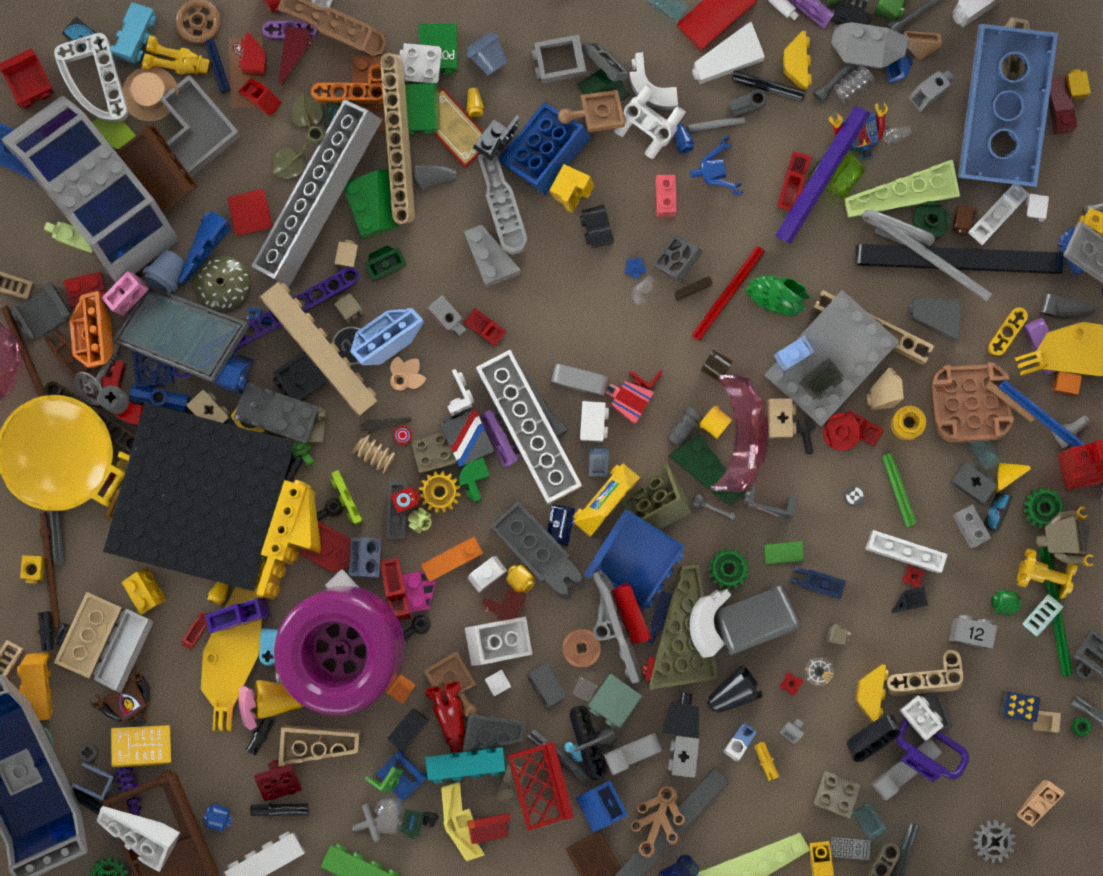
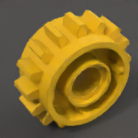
[419,471,461,513]

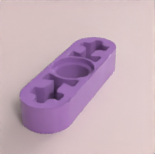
[262,21,318,40]

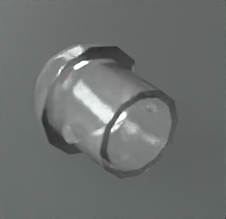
[374,798,404,834]

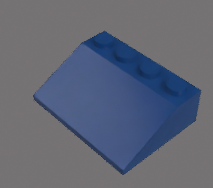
[498,102,592,196]

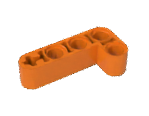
[311,65,384,105]

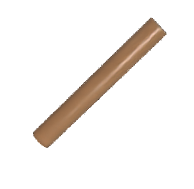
[985,381,1035,422]

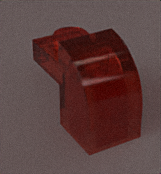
[482,589,526,620]

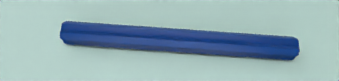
[999,380,1085,447]

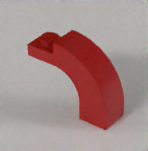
[102,360,142,426]

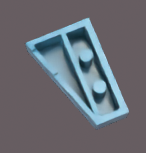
[109,2,157,66]

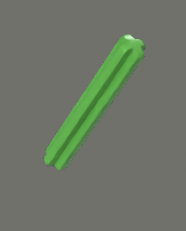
[882,453,917,527]

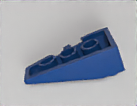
[178,211,232,286]

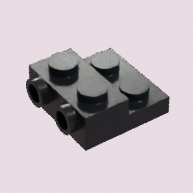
[273,351,327,401]

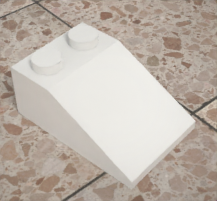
[465,616,533,666]

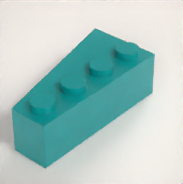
[425,747,506,784]

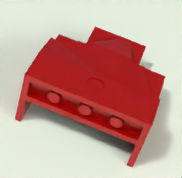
[1057,439,1103,491]

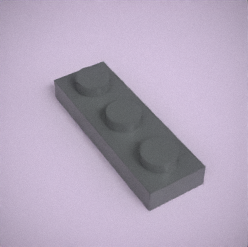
[386,481,408,540]

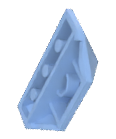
[351,308,424,365]

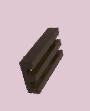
[674,276,713,301]

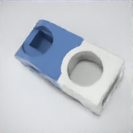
[722,722,756,762]

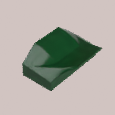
[364,245,407,282]

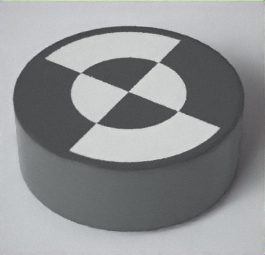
[844,486,864,506]

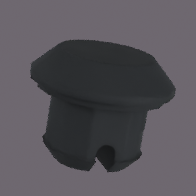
[422,811,439,827]

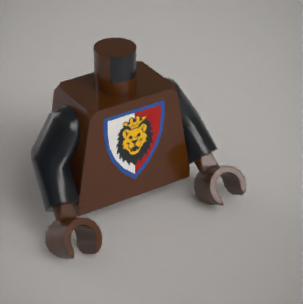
[89,667,150,727]

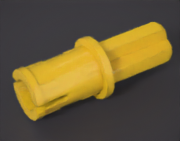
[754,742,780,781]

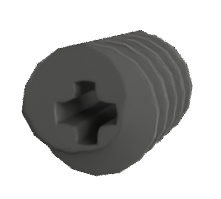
[98,385,129,414]

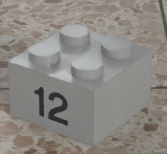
[949,615,997,649]

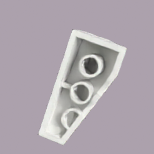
[97,806,180,872]

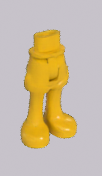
[142,35,210,75]

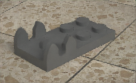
[233,382,320,444]

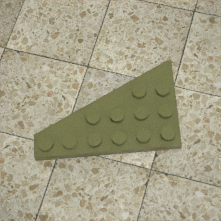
[649,564,719,690]

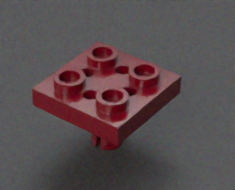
[254,760,302,801]

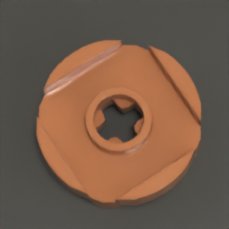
[563,629,601,667]

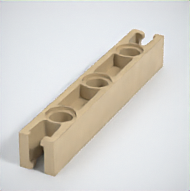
[812,290,934,365]

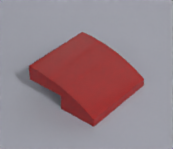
[227,188,273,236]

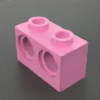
[102,271,149,316]

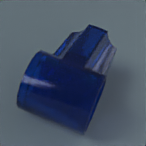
[658,854,699,876]

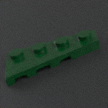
[668,433,745,506]

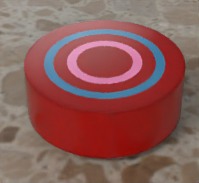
[393,426,412,445]

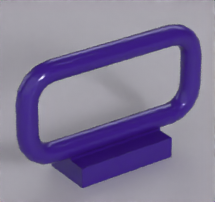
[896,718,969,782]

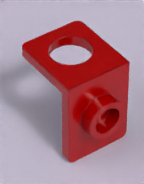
[629,370,663,390]

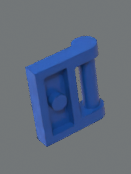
[376,750,428,801]

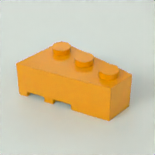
[17,652,53,721]

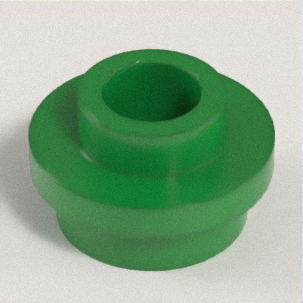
[1071,717,1091,737]

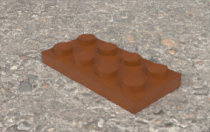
[352,56,392,133]

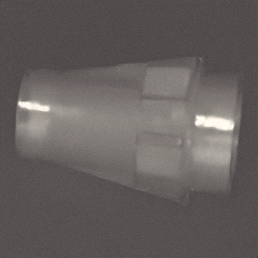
[882,125,912,146]

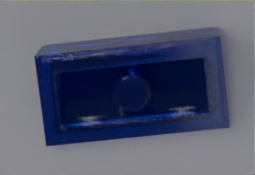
[547,504,575,546]

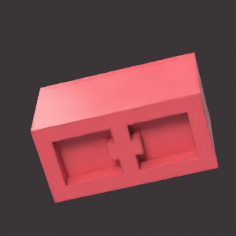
[655,175,677,217]

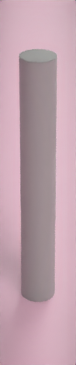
[688,116,745,132]

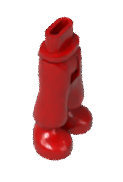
[425,681,465,752]

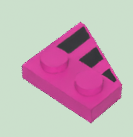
[402,571,437,613]

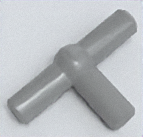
[352,803,381,842]

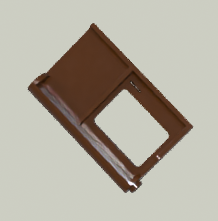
[103,769,220,876]

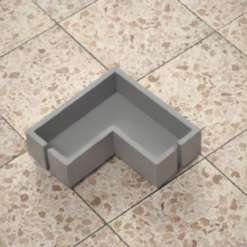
[160,75,241,177]

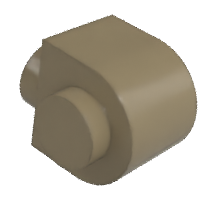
[825,624,851,646]

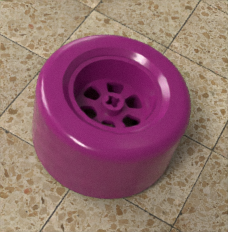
[274,586,405,715]

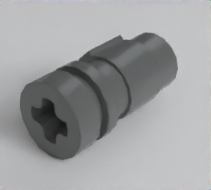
[668,407,704,447]

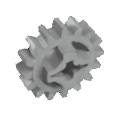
[972,820,1016,863]

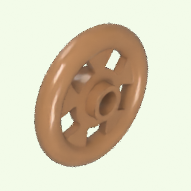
[176,0,221,43]

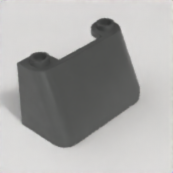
[714,582,802,656]

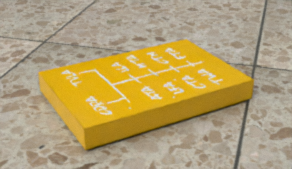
[111,725,171,767]

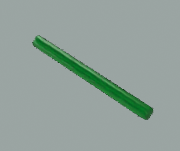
[1039,546,1073,677]

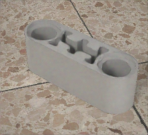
[551,364,609,397]

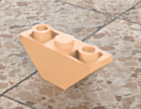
[1016,780,1065,827]

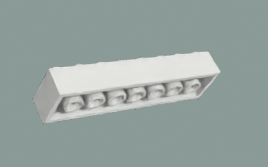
[476,350,582,505]

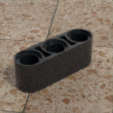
[847,715,901,762]

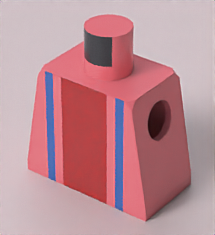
[605,381,654,425]

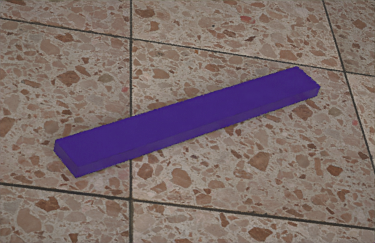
[775,106,871,244]

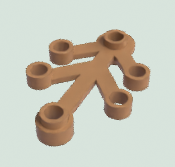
[630,786,686,858]

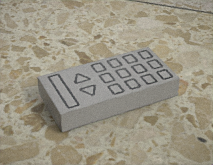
[830,837,871,860]

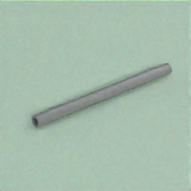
[877,221,992,301]

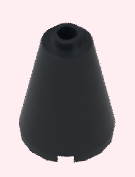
[707,664,763,713]

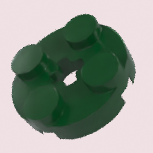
[912,201,951,239]

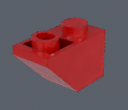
[238,32,267,76]

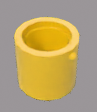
[699,405,732,439]

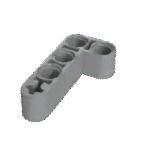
[871,738,942,800]

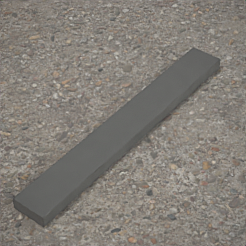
[614,768,729,876]

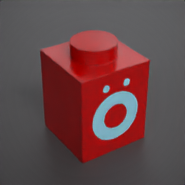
[390,486,421,514]

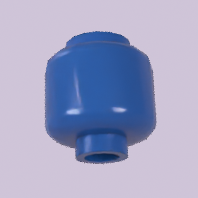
[203,803,233,832]

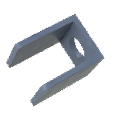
[72,762,118,800]

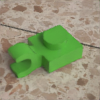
[292,441,315,467]

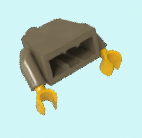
[1036,507,1094,567]

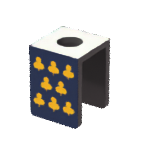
[999,691,1041,722]

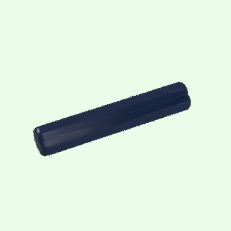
[204,39,231,94]

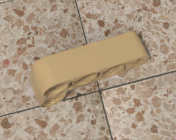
[887,650,963,696]

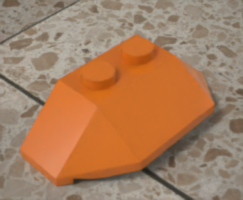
[69,291,114,368]

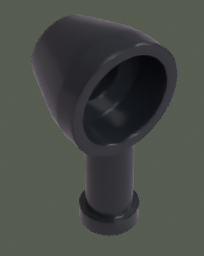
[317,498,344,521]
[403,615,431,640]

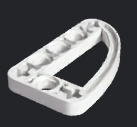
[54,33,128,123]

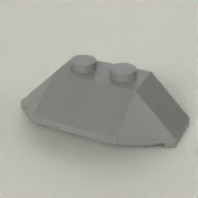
[831,22,909,69]

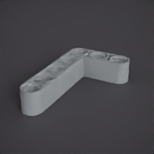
[603,733,663,775]

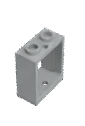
[531,34,586,84]

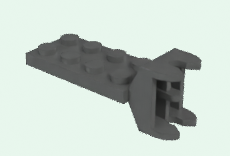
[490,501,584,600]

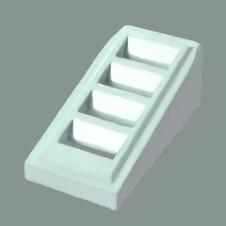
[1022,594,1064,636]

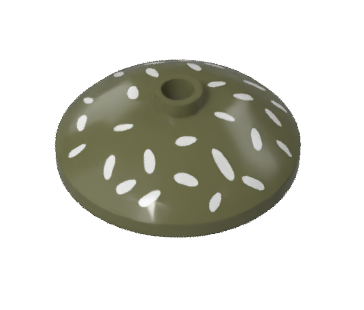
[194,255,251,312]

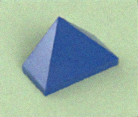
[886,53,913,84]

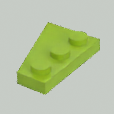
[330,470,364,526]

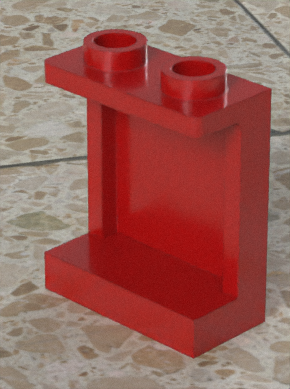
[0,48,55,109]

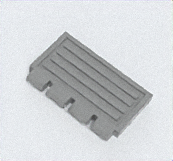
[93,609,154,693]

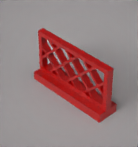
[507,741,574,831]

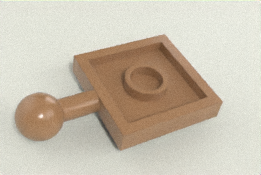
[558,90,625,132]
[423,651,477,718]

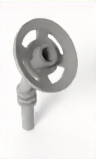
[74,331,120,406]

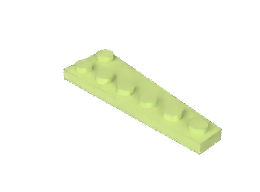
[844,160,960,218]
[690,833,810,876]

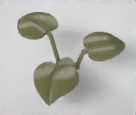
[273,92,323,179]

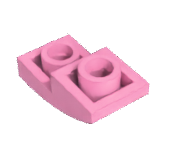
[238,686,257,730]

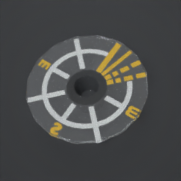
[805,657,834,686]

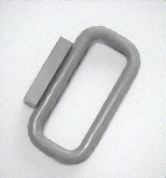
[862,209,935,246]

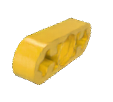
[988,307,1028,357]

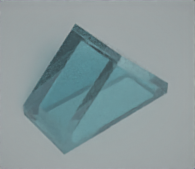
[853,803,888,840]

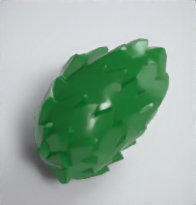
[746,275,810,316]

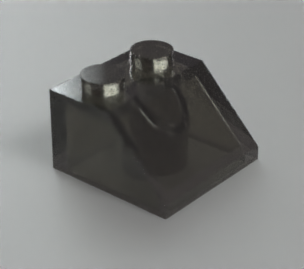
[799,357,844,400]

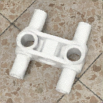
[614,84,686,159]

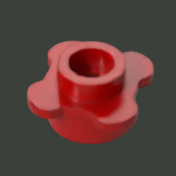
[903,565,925,587]
[780,672,803,695]

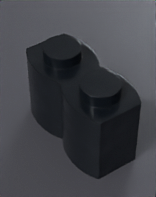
[579,204,614,249]

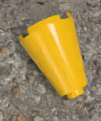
[254,680,304,719]

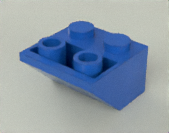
[575,780,628,832]

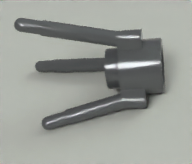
[574,726,617,764]

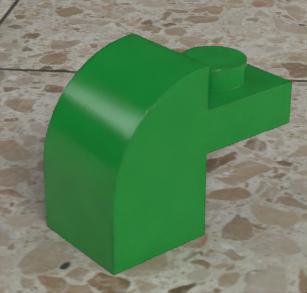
[459,458,490,503]

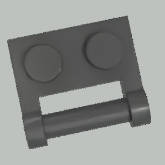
[1072,629,1103,679]

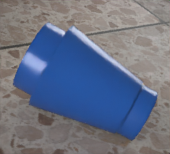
[674,124,694,154]

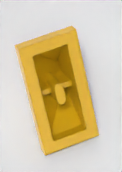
[995,463,1031,492]

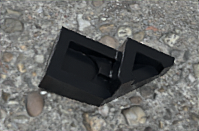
[892,587,928,613]

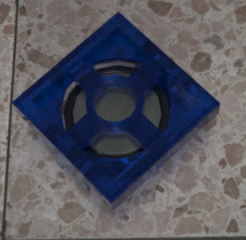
[132,344,175,388]

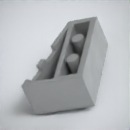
[464,225,521,288]

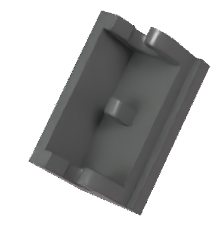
[526,663,567,709]

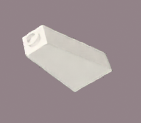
[692,22,765,84]

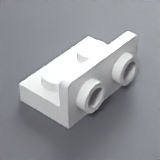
[900,695,943,741]

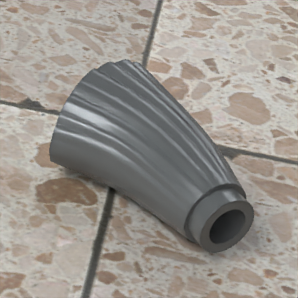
[414,164,456,192]

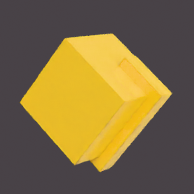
[549,164,595,213]

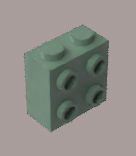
[588,673,642,729]

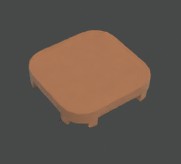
[931,362,1014,443]

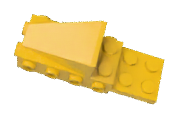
[256,480,321,600]

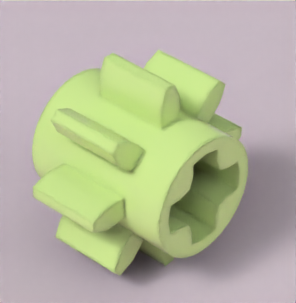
[408,508,432,533]

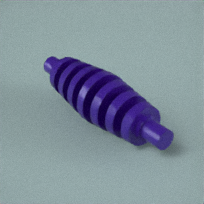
[115,767,142,816]

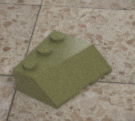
[622,462,691,530]

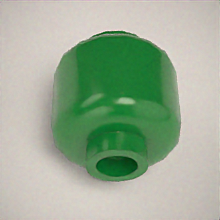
[991,589,1021,616]

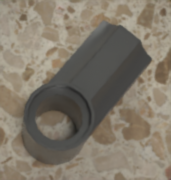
[728,89,767,117]

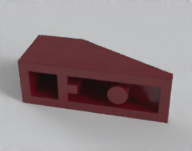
[278,26,313,84]
[1049,76,1077,135]

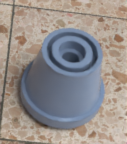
[466,32,509,76]
[142,250,185,294]

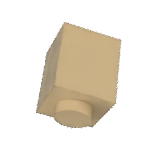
[335,240,359,268]

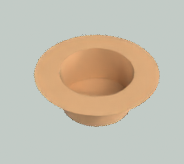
[122,67,178,121]

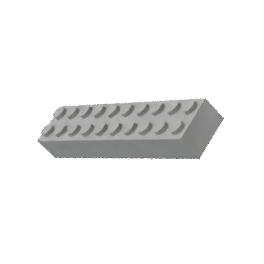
[251,99,382,287]

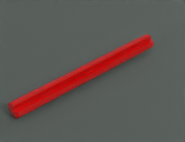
[692,246,765,341]

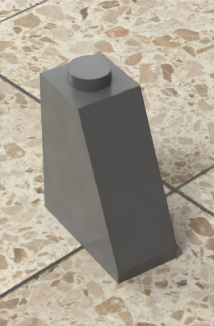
[908,298,960,341]

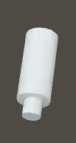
[768,0,799,21]

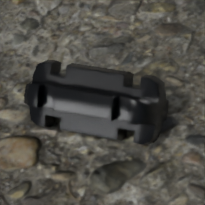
[53,622,71,646]

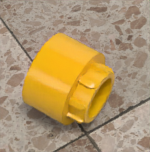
[891,406,926,440]

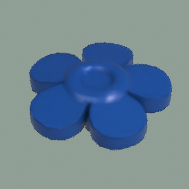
[624,257,646,279]

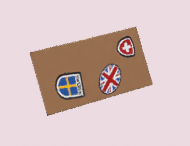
[228,37,264,108]

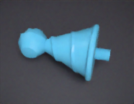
[564,742,583,762]

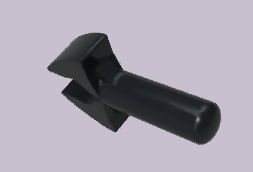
[796,418,816,455]

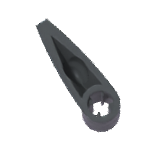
[1040,294,1097,317]

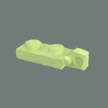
[44,222,96,254]

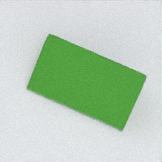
[763,541,804,564]

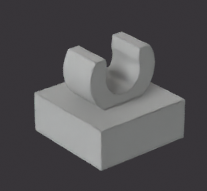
[779,719,804,744]

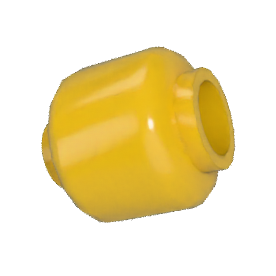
[506,564,535,593]

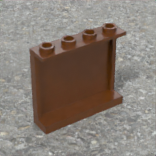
[109,123,198,227]

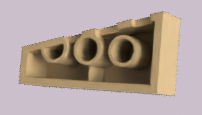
[279,724,361,766]

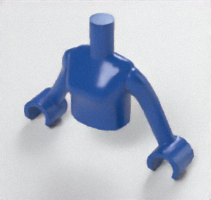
[690,136,744,196]

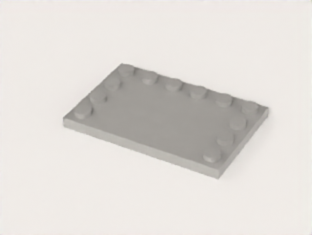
[765,290,899,426]

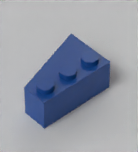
[214,353,254,395]

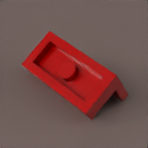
[467,813,511,844]

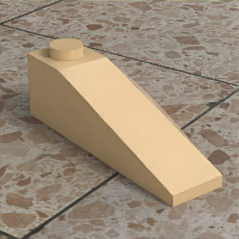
[866,368,904,410]

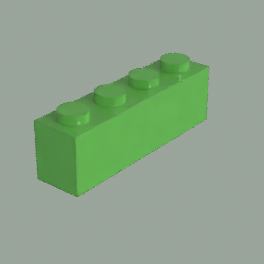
[321,843,400,876]

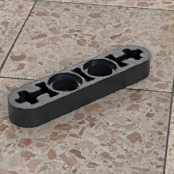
[569,705,606,780]

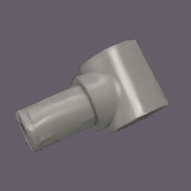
[1052,415,1091,449]

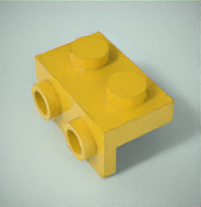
[122,568,166,615]

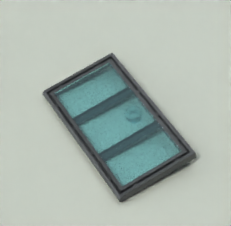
[113,285,249,383]

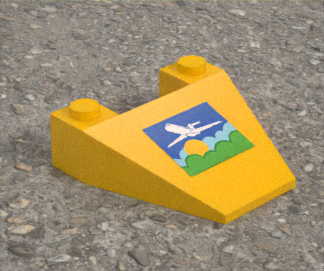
[573,463,640,538]

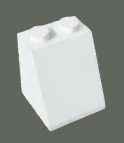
[952,0,1001,28]

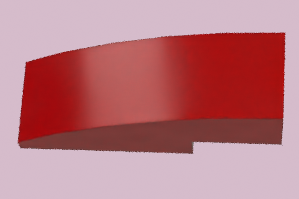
[777,150,811,211]
[380,558,411,621]

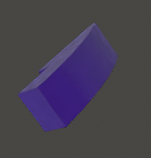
[205,598,269,634]

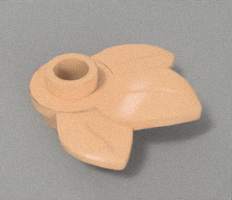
[390,357,426,391]

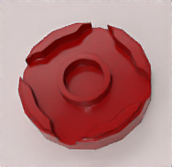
[823,413,862,451]

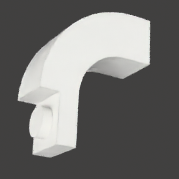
[629,52,678,111]
[690,589,731,658]

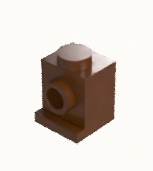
[952,204,978,235]

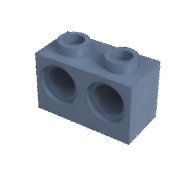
[349,537,381,578]

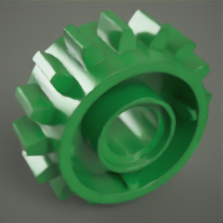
[1022,487,1066,529]
[707,548,750,590]

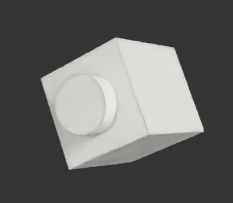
[485,670,511,696]

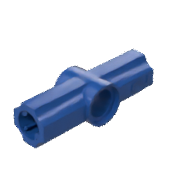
[129,385,190,412]

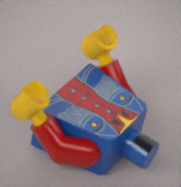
[829,103,888,160]

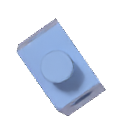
[774,336,814,371]

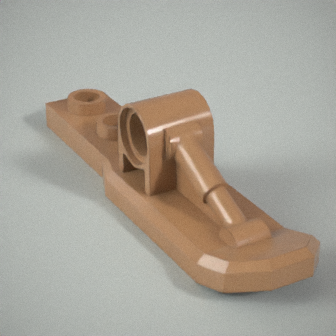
[277,0,387,57]

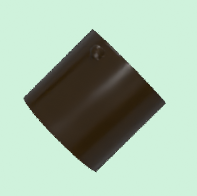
[701,349,733,382]

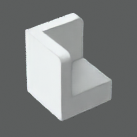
[1026,194,1049,222]

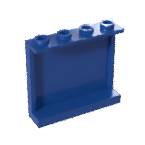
[584,509,685,612]

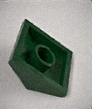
[577,69,629,101]

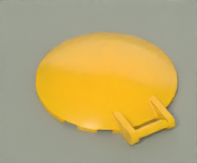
[0,395,125,511]

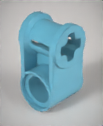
[259,628,278,666]

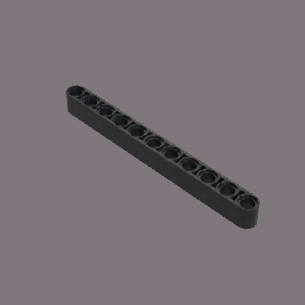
[855,244,1063,274]

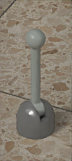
[691,493,736,520]

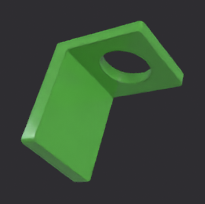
[365,767,403,793]

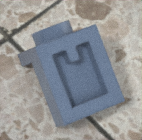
[589,446,609,477]

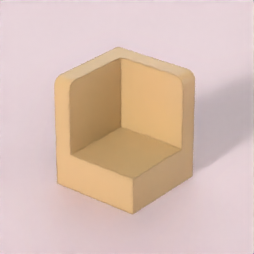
[1032,711,1061,733]

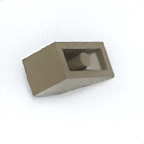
[334,293,364,325]

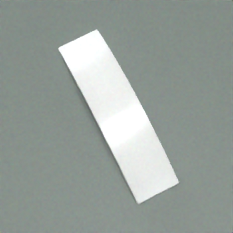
[968,184,1029,245]

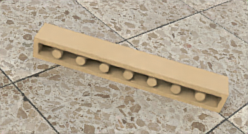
[260,282,377,416]

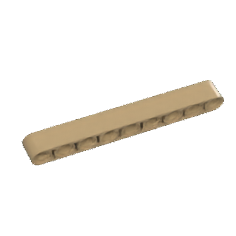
[380,53,415,224]

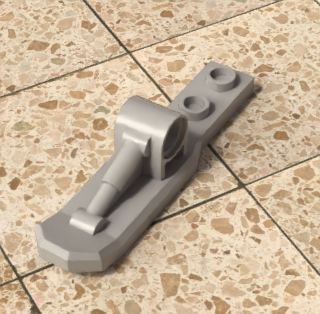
[477,154,528,255]
[593,570,643,684]

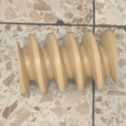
[352,435,395,474]

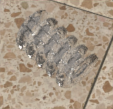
[833,66,877,105]

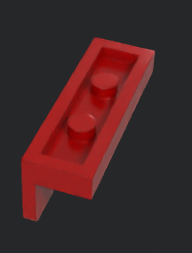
[612,582,651,644]

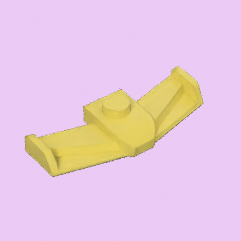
[441,781,485,862]

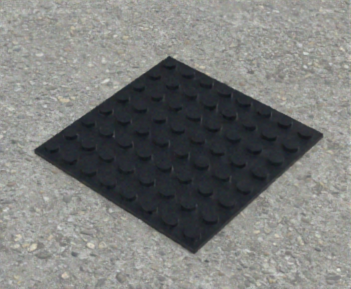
[103,403,295,592]

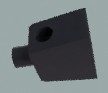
[661,692,699,739]

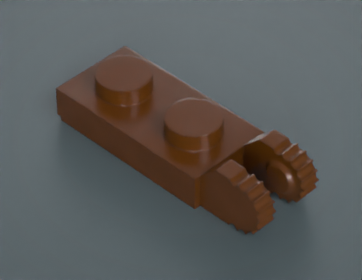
[44,328,91,379]

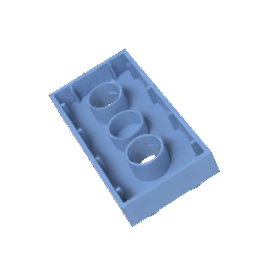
[958,24,1058,187]

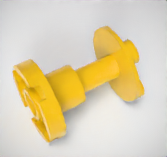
[1017,549,1078,599]

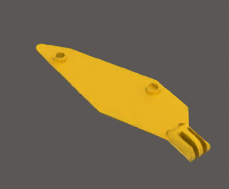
[1015,322,1103,377]
[201,556,266,732]

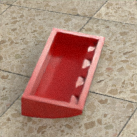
[676,0,757,52]

